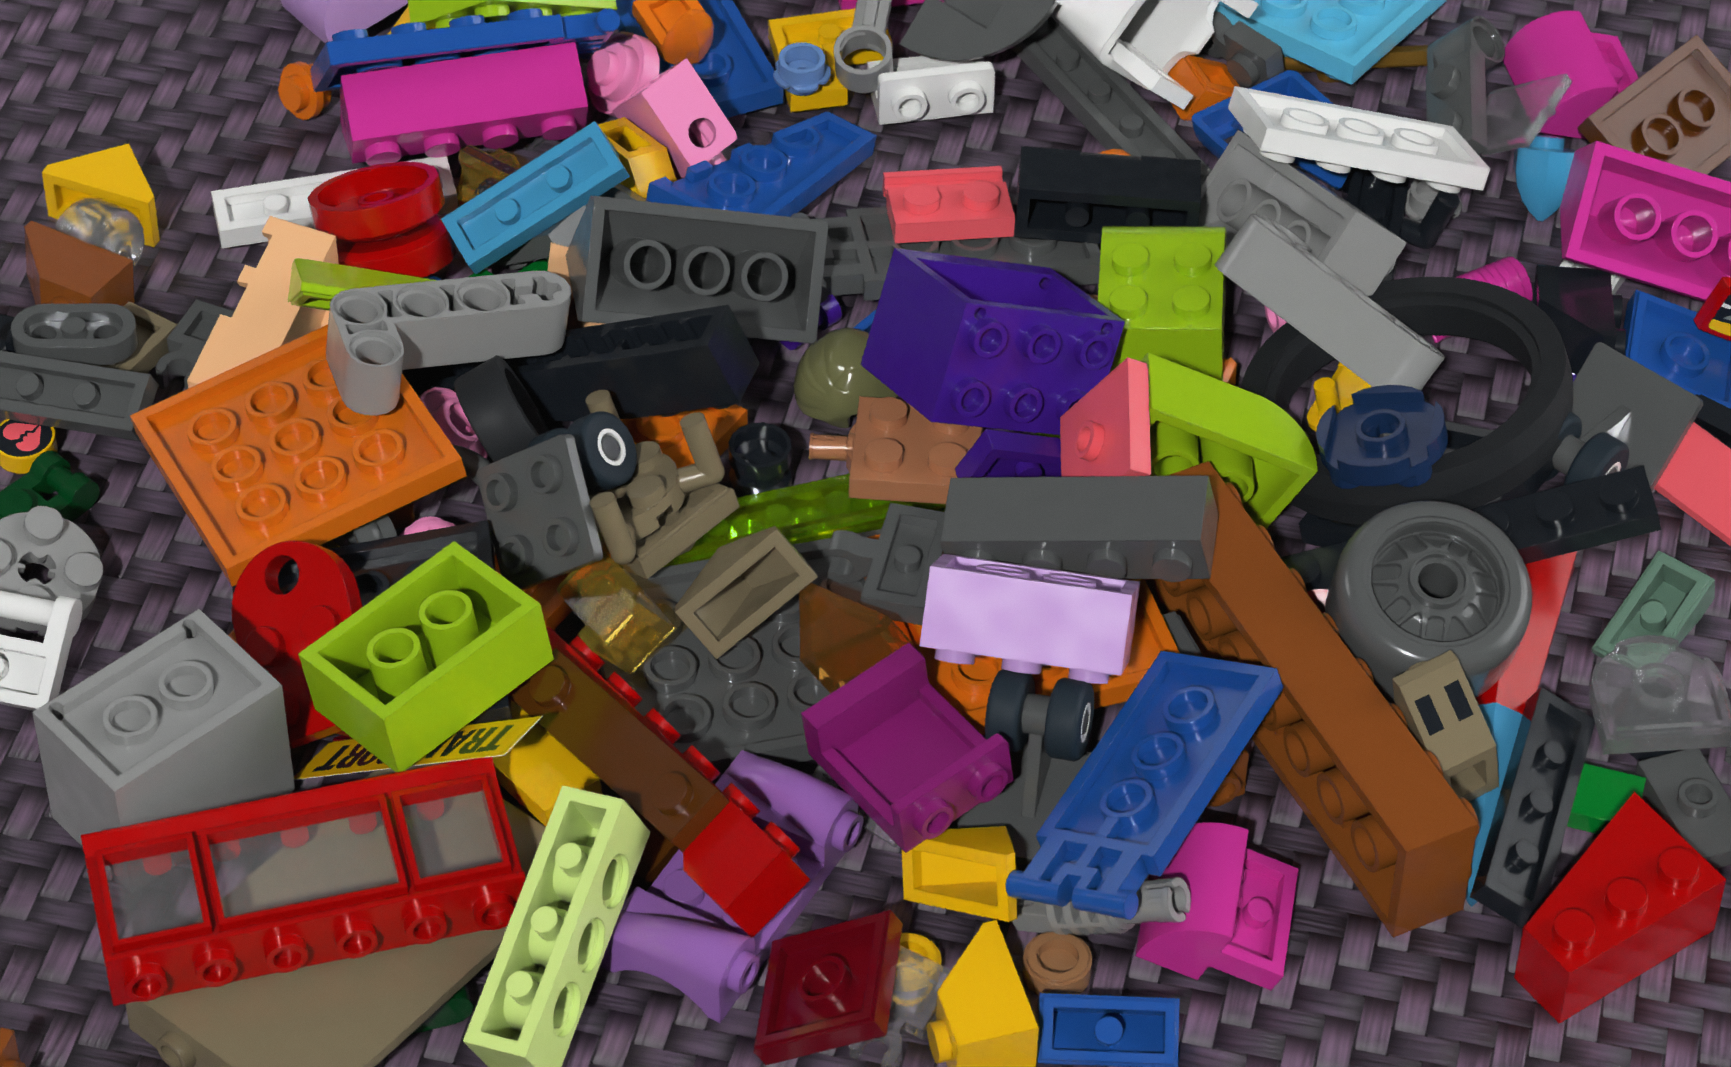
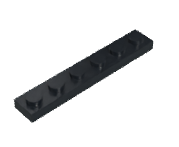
[1280,465,1661,591]

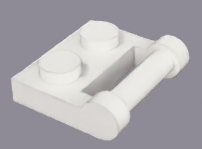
[0,590,83,711]

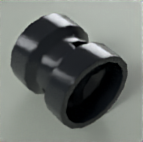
[728,422,792,511]

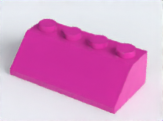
[340,42,588,166]
[1560,141,1731,302]

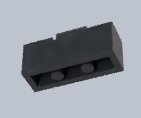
[1014,146,1201,244]

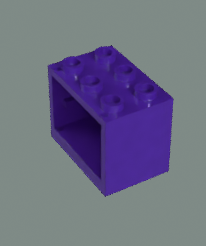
[860,248,1125,435]

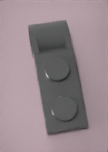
[1426,16,1505,155]

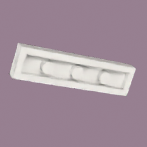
[211,156,458,249]

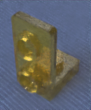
[557,546,676,675]

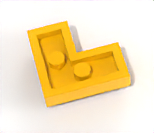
[768,8,892,112]

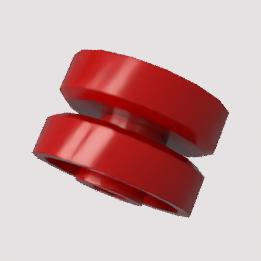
[307,162,456,278]

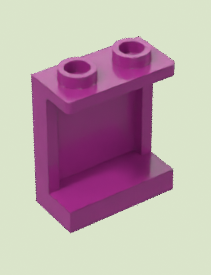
[801,643,1013,853]

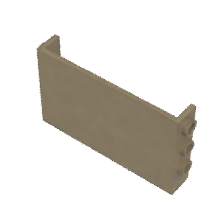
[125,762,546,1067]

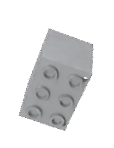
[32,609,295,896]

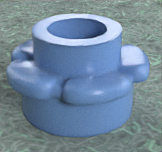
[773,42,831,96]

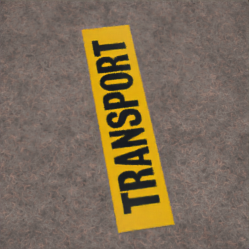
[294,716,543,780]

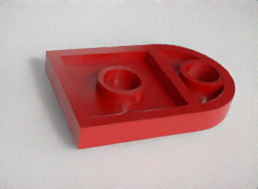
[231,540,363,750]

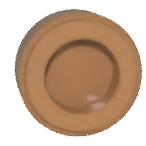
[1022,932,1092,996]

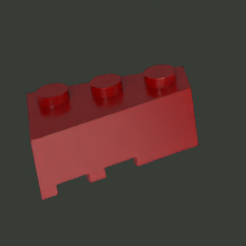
[1514,792,1726,1024]

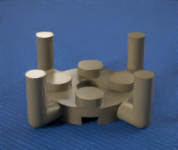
[585,390,725,565]

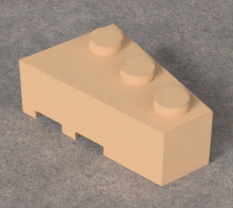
[187,216,339,388]

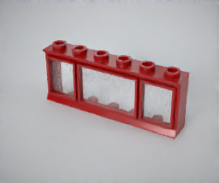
[81,757,526,1006]

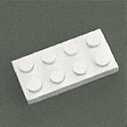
[1228,86,1490,193]

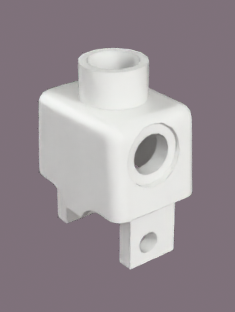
[1053,0,1259,110]

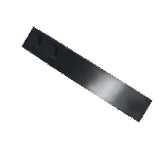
[404,305,760,422]

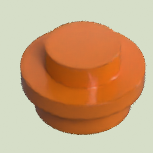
[278,61,332,120]

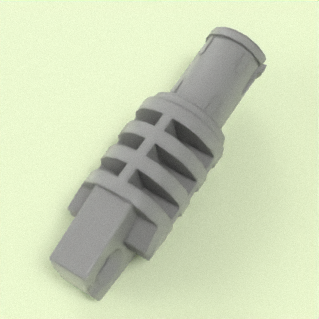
[1012,877,1191,936]

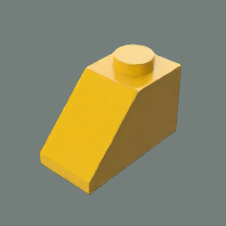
[927,920,1039,1067]

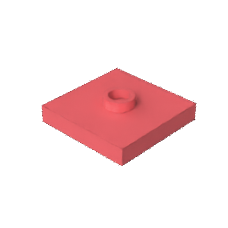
[1060,357,1151,477]

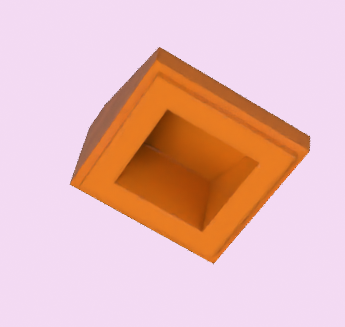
[1168,55,1240,121]

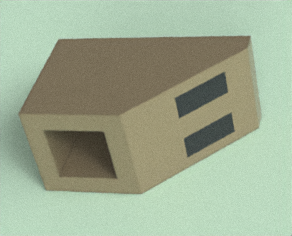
[1392,650,1499,801]

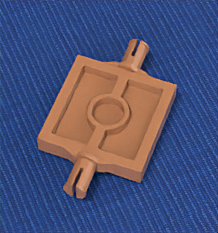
[809,396,983,504]

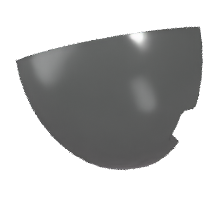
[900,0,1059,61]

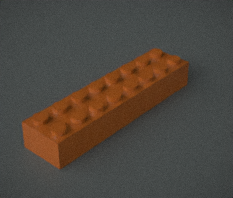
[1145,461,1479,938]

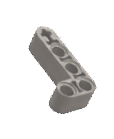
[1215,213,1445,391]
[326,271,571,416]

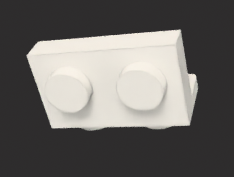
[867,56,995,125]

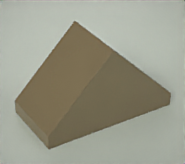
[674,526,818,659]

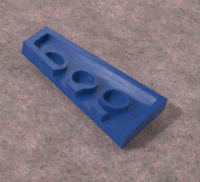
[646,111,877,217]

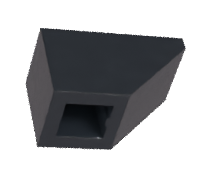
[1532,265,1626,375]

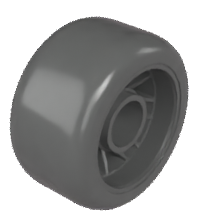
[1325,501,1532,704]

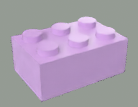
[919,554,1140,684]

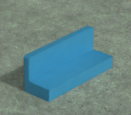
[441,121,630,274]

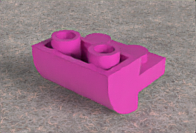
[1503,10,1639,139]
[1135,822,1299,991]

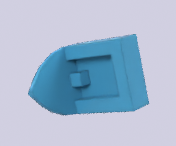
[1513,135,1575,221]

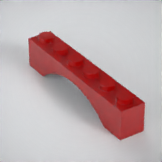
[510,626,811,937]

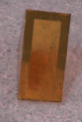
[799,583,923,693]

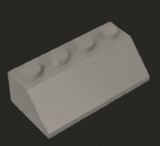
[1198,130,1407,296]

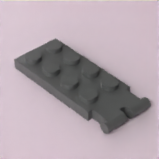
[791,197,1100,303]

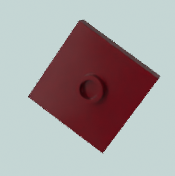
[753,910,903,1065]

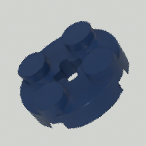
[1316,385,1448,489]

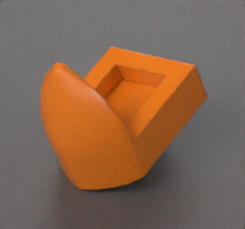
[632,0,714,64]

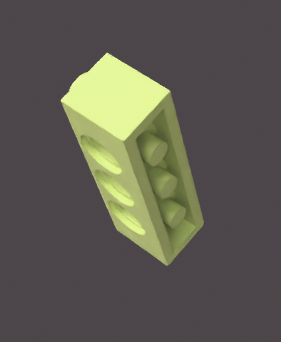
[463,785,650,1067]

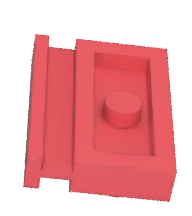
[883,166,1015,243]

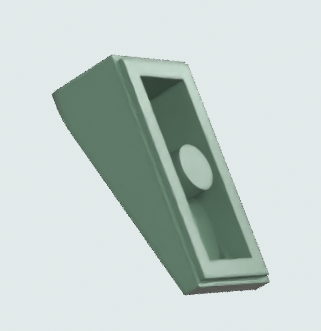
[1591,551,1715,682]

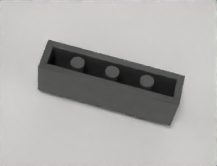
[940,475,1218,582]

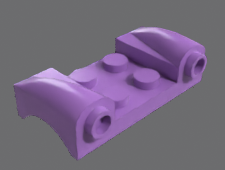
[601,750,863,1023]

